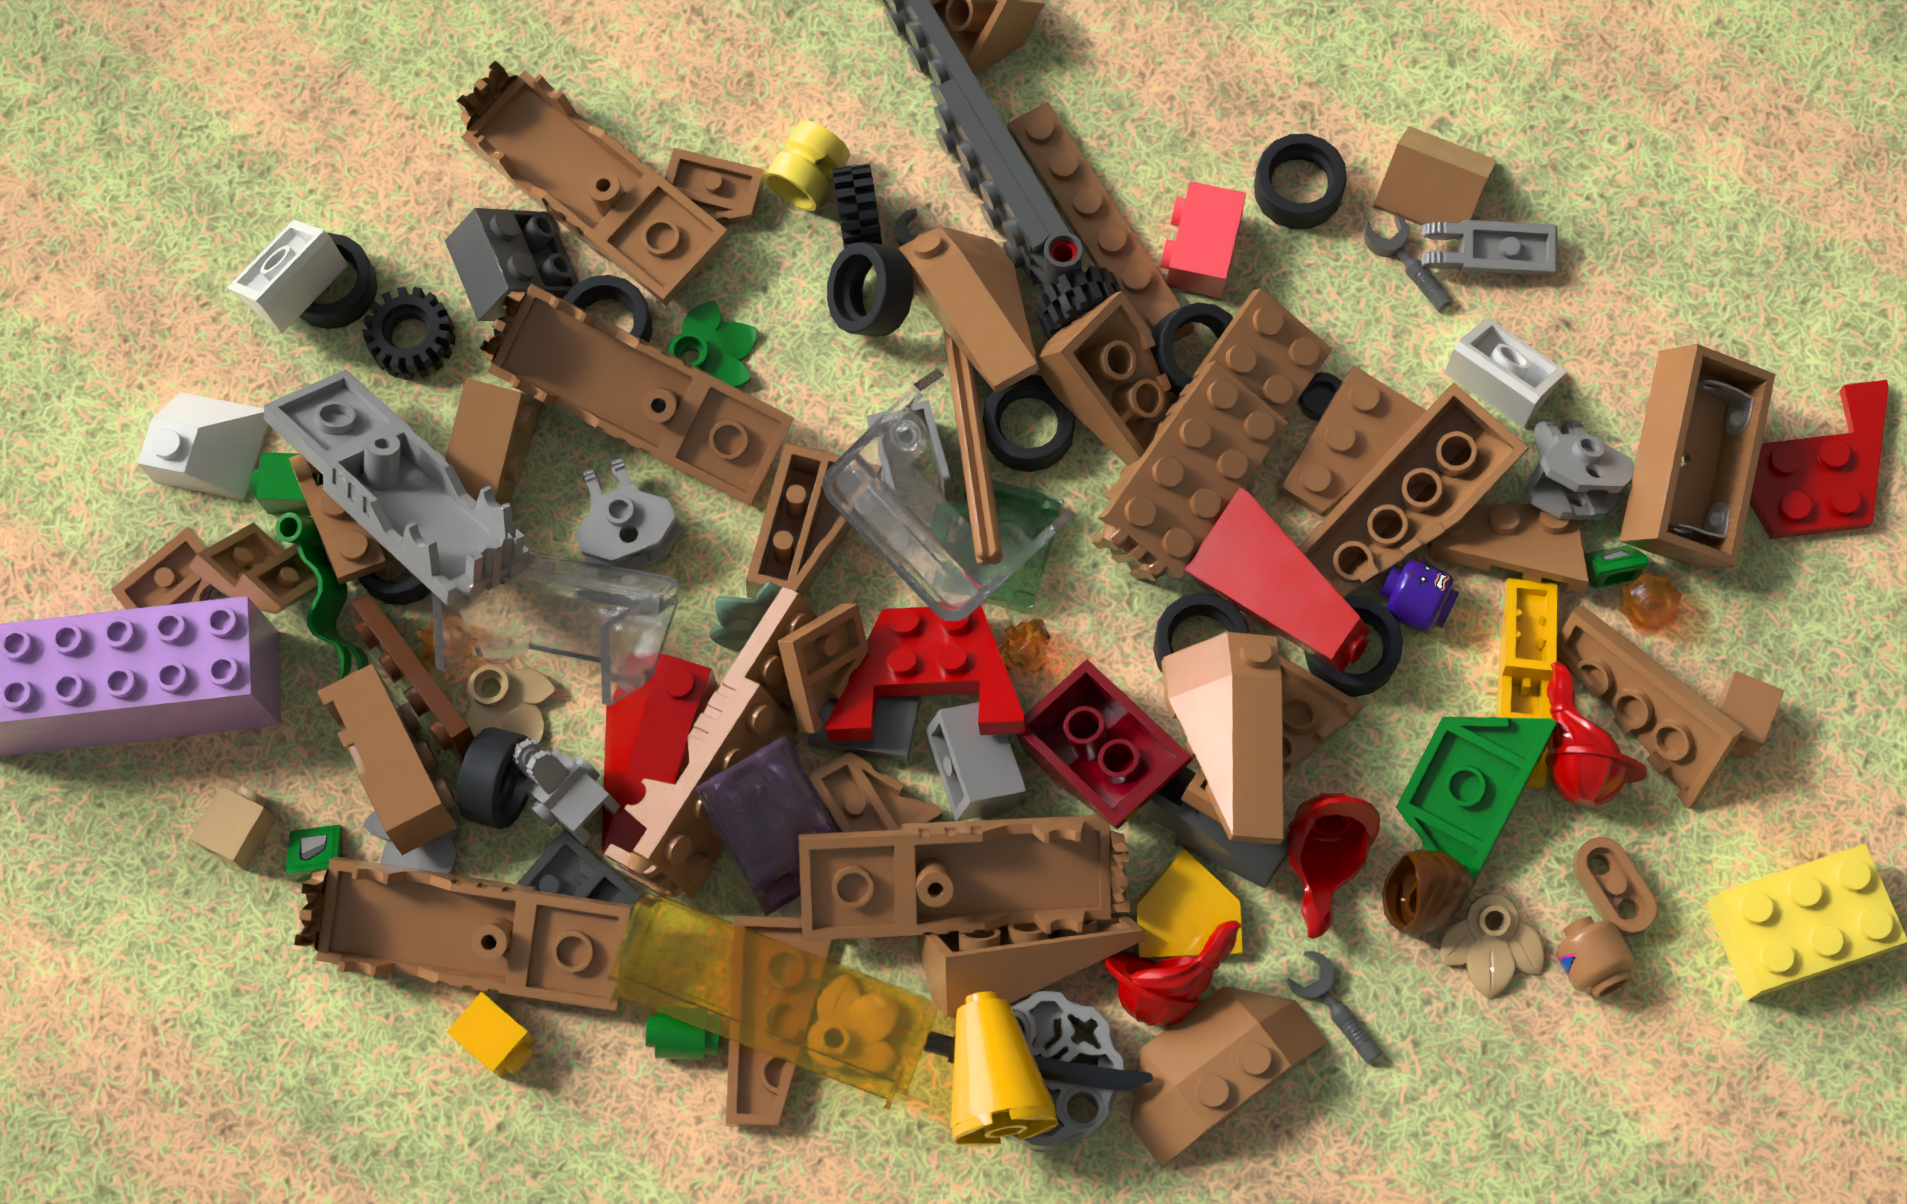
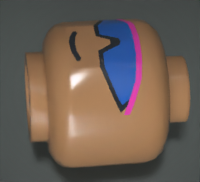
[1556,916,1636,998]

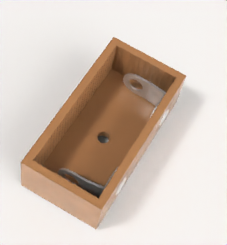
[1619,344,1776,569]

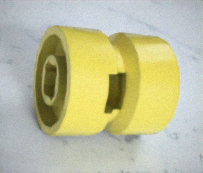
[764,121,850,211]

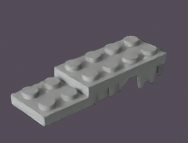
[264,370,530,606]

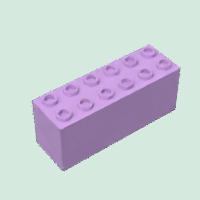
[0,596,282,757]

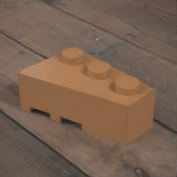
[746,443,881,599]
[317,663,457,856]

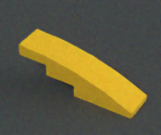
[1496,578,1558,789]

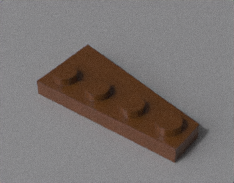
[351,592,475,766]

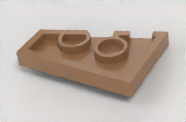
[1278,366,1426,515]
[1428,503,1589,594]

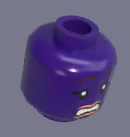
[1380,559,1459,633]

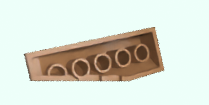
[1298,382,1529,597]

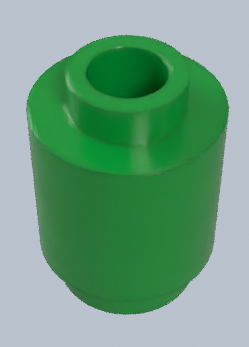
[645,1006,721,1061]

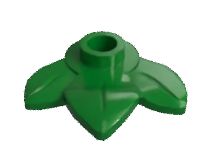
[666,301,758,388]

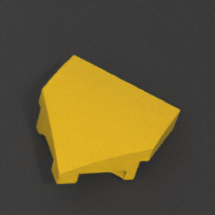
[1136,847,1243,957]

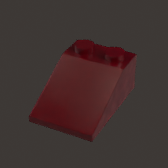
[1016,659,1193,830]

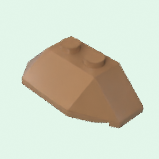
[1130,986,1328,1168]

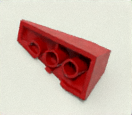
[602,653,717,856]

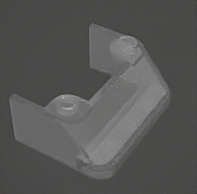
[823,368,1075,621]
[432,552,678,706]

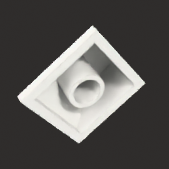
[137,392,269,501]

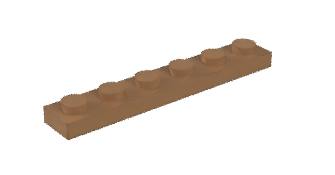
[1008,102,1194,343]

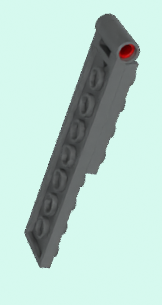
[876,0,1083,294]

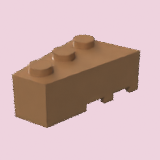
[445,378,544,510]

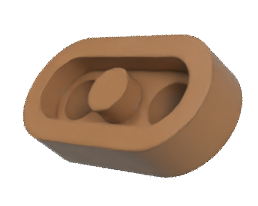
[1573,837,1657,936]

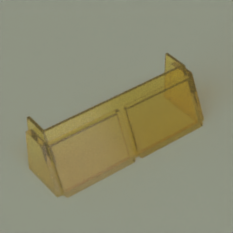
[607,892,938,1109]

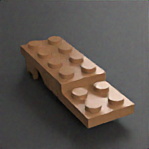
[456,60,730,306]
[480,284,795,505]
[1092,288,1333,581]
[604,587,818,899]
[798,815,1130,941]
[294,857,634,1011]

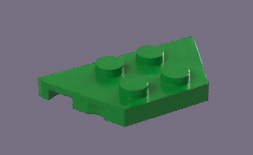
[1396,717,1559,898]

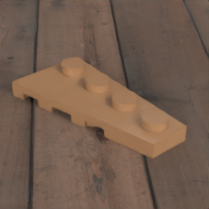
[1557,605,1744,809]
[1181,655,1363,824]
[726,916,832,1128]

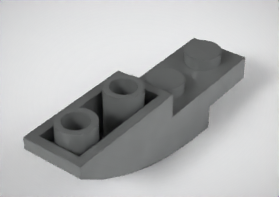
[1136,767,1289,888]

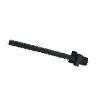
[923,1030,1153,1091]

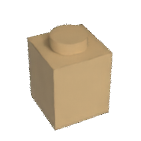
[189,785,276,871]

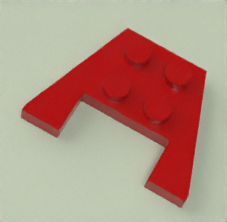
[1750,380,1889,539]
[825,604,1026,742]

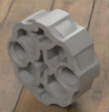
[1007,991,1124,1152]

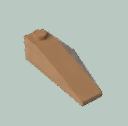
[898,226,1039,393]

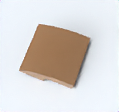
[189,522,318,614]

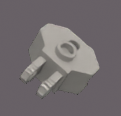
[1524,419,1635,520]
[575,457,681,576]
[511,739,621,846]

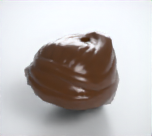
[1382,849,1474,939]

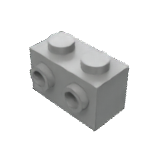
[925,702,1027,821]

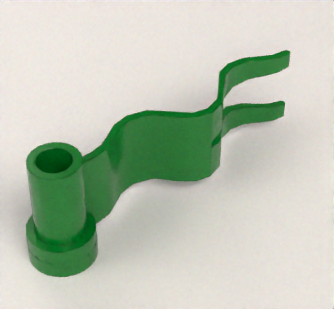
[275,512,369,681]

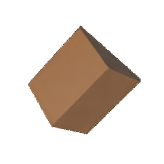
[1373,126,1497,240]

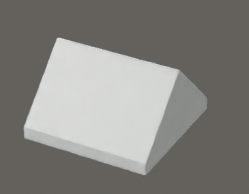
[228,220,348,334]
[1444,317,1567,428]

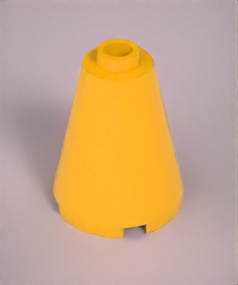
[951,991,1058,1147]

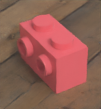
[1160,181,1246,299]

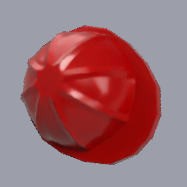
[1544,662,1647,807]
[1286,792,1380,939]
[1104,921,1241,1027]

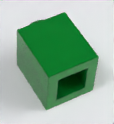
[251,452,323,515]

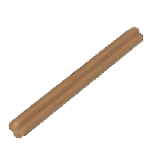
[943,328,1003,566]

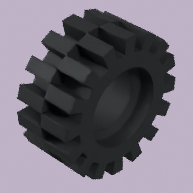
[832,163,882,249]
[1034,266,1122,341]
[362,287,456,380]

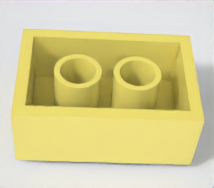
[1706,843,1907,1001]

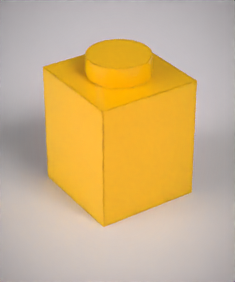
[446,992,535,1079]

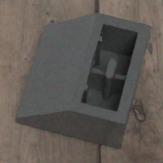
[444,208,579,321]

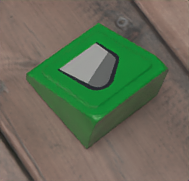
[1584,545,1649,589]
[286,825,344,882]

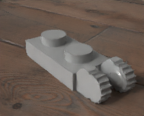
[1422,220,1557,276]

